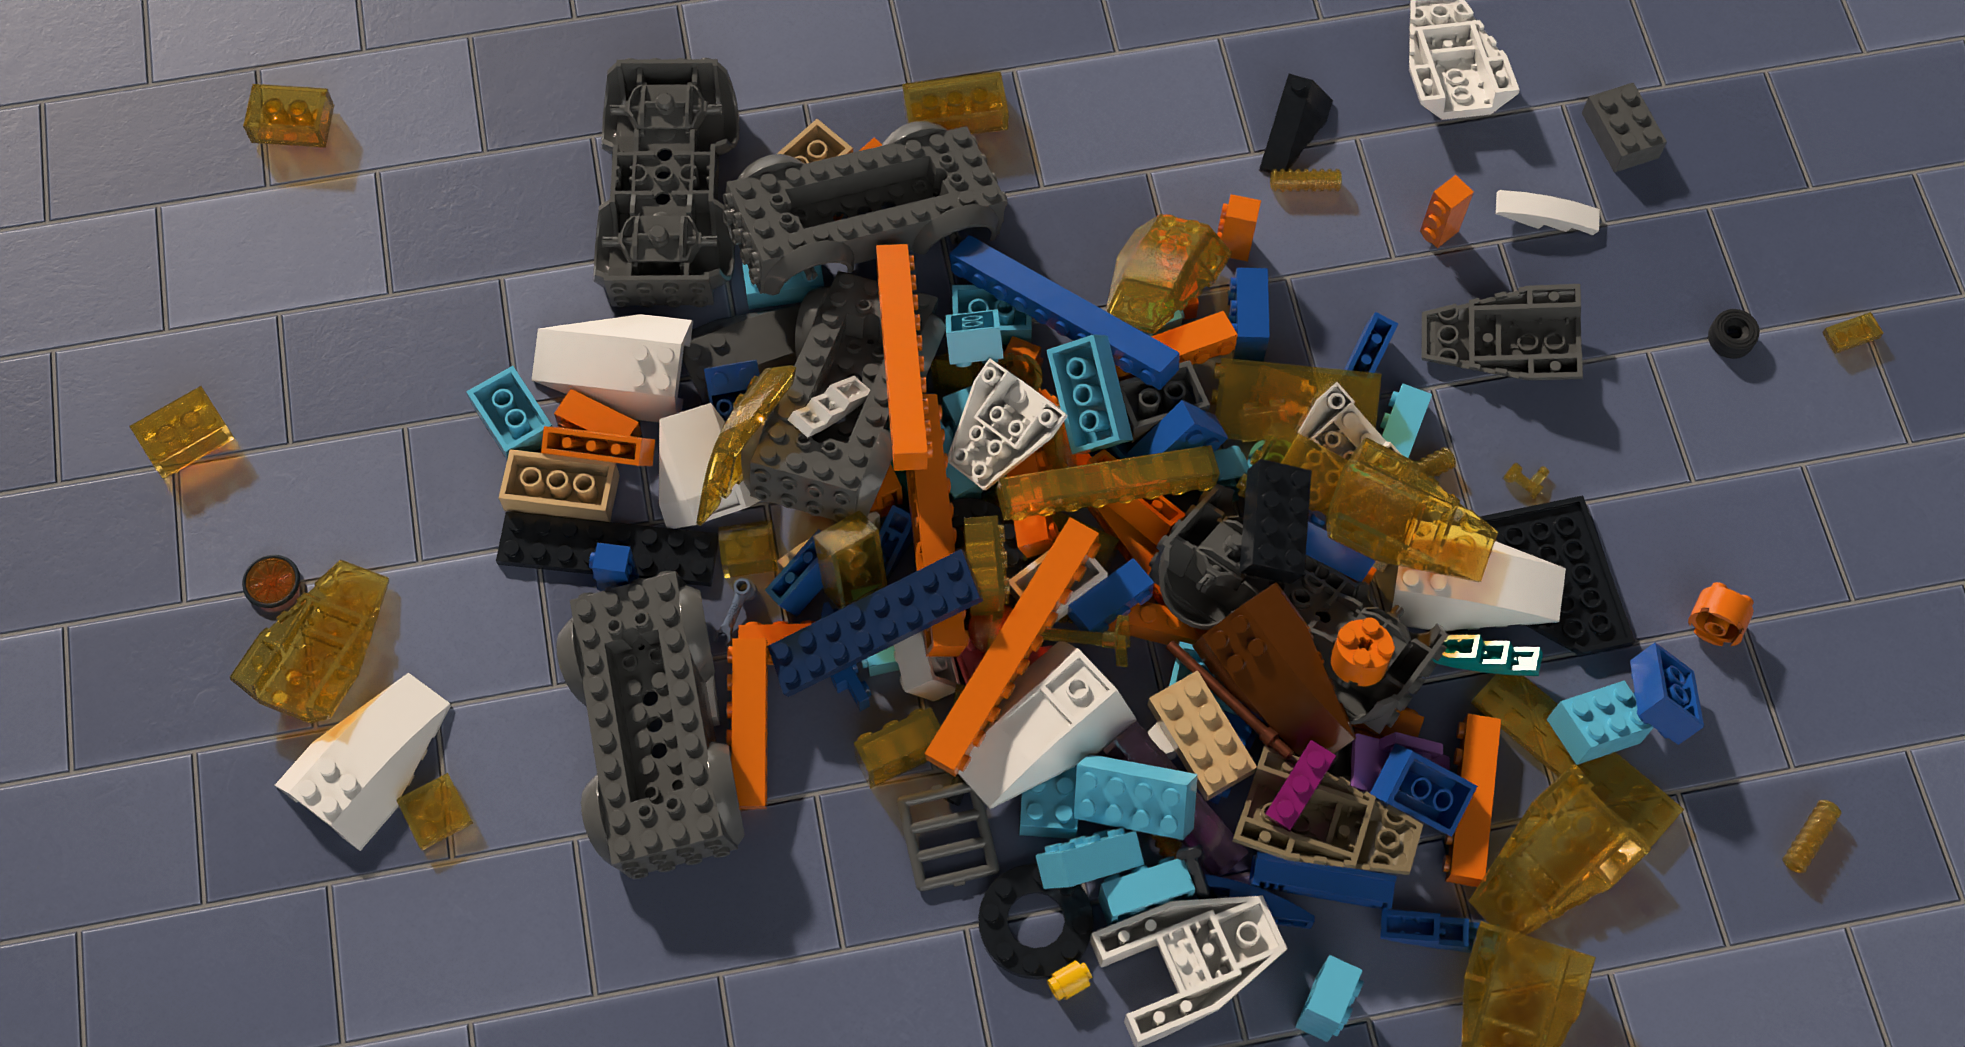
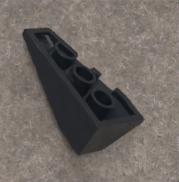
[1259,73,1333,177]

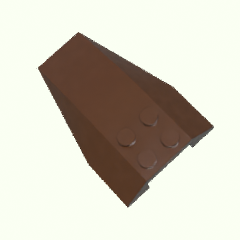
[1192,582,1356,757]

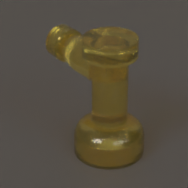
[1502,462,1549,499]

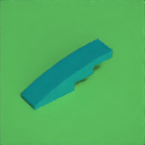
[1433,635,1543,676]

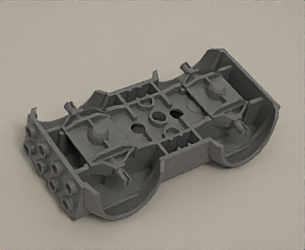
[593,58,740,308]
[722,121,1008,295]
[741,271,946,526]
[1149,483,1448,734]
[556,571,745,879]

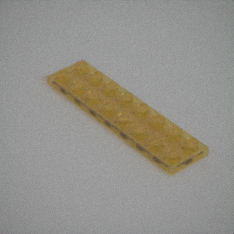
[1471,674,1684,851]

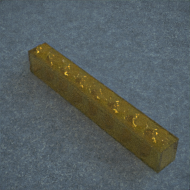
[996,445,1220,521]

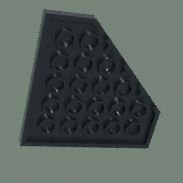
[1442,495,1635,657]

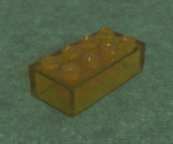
[902,71,1009,134]

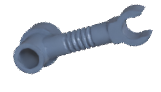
[713,578,757,647]

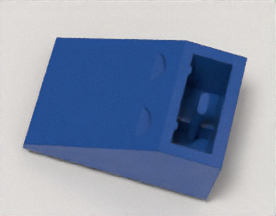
[704,360,764,444]

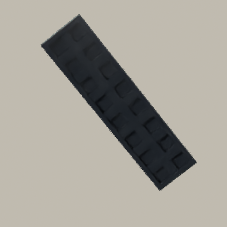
[496,511,719,587]

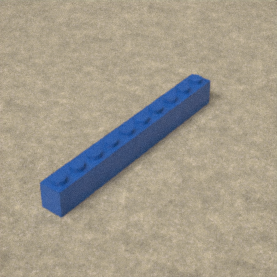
[950,235,1180,390]

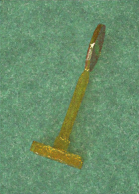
[968,604,1131,667]

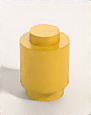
[1047,960,1092,1001]

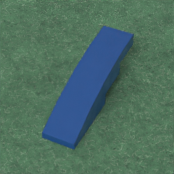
[1205,874,1315,929]
[1380,909,1498,955]

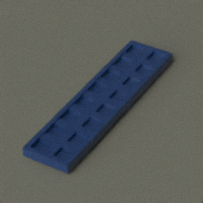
[768,549,984,697]

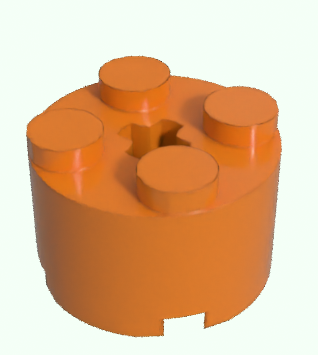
[1688,582,1754,646]
[1331,618,1395,687]

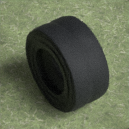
[1708,309,1760,359]

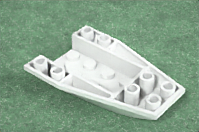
[958,640,1136,809]

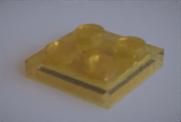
[396,773,473,850]

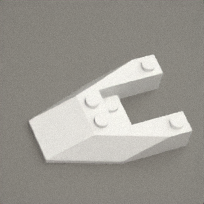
[1090,896,1287,1047]

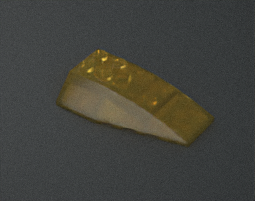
[1106,214,1232,334]
[696,365,796,526]
[1325,437,1498,582]
[230,560,389,723]
[1468,764,1652,945]
[1461,921,1596,1047]

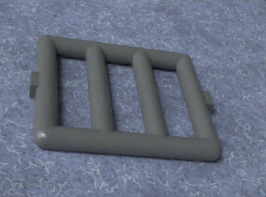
[897,782,999,892]

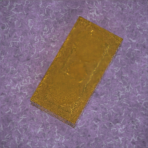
[1822,312,1884,354]

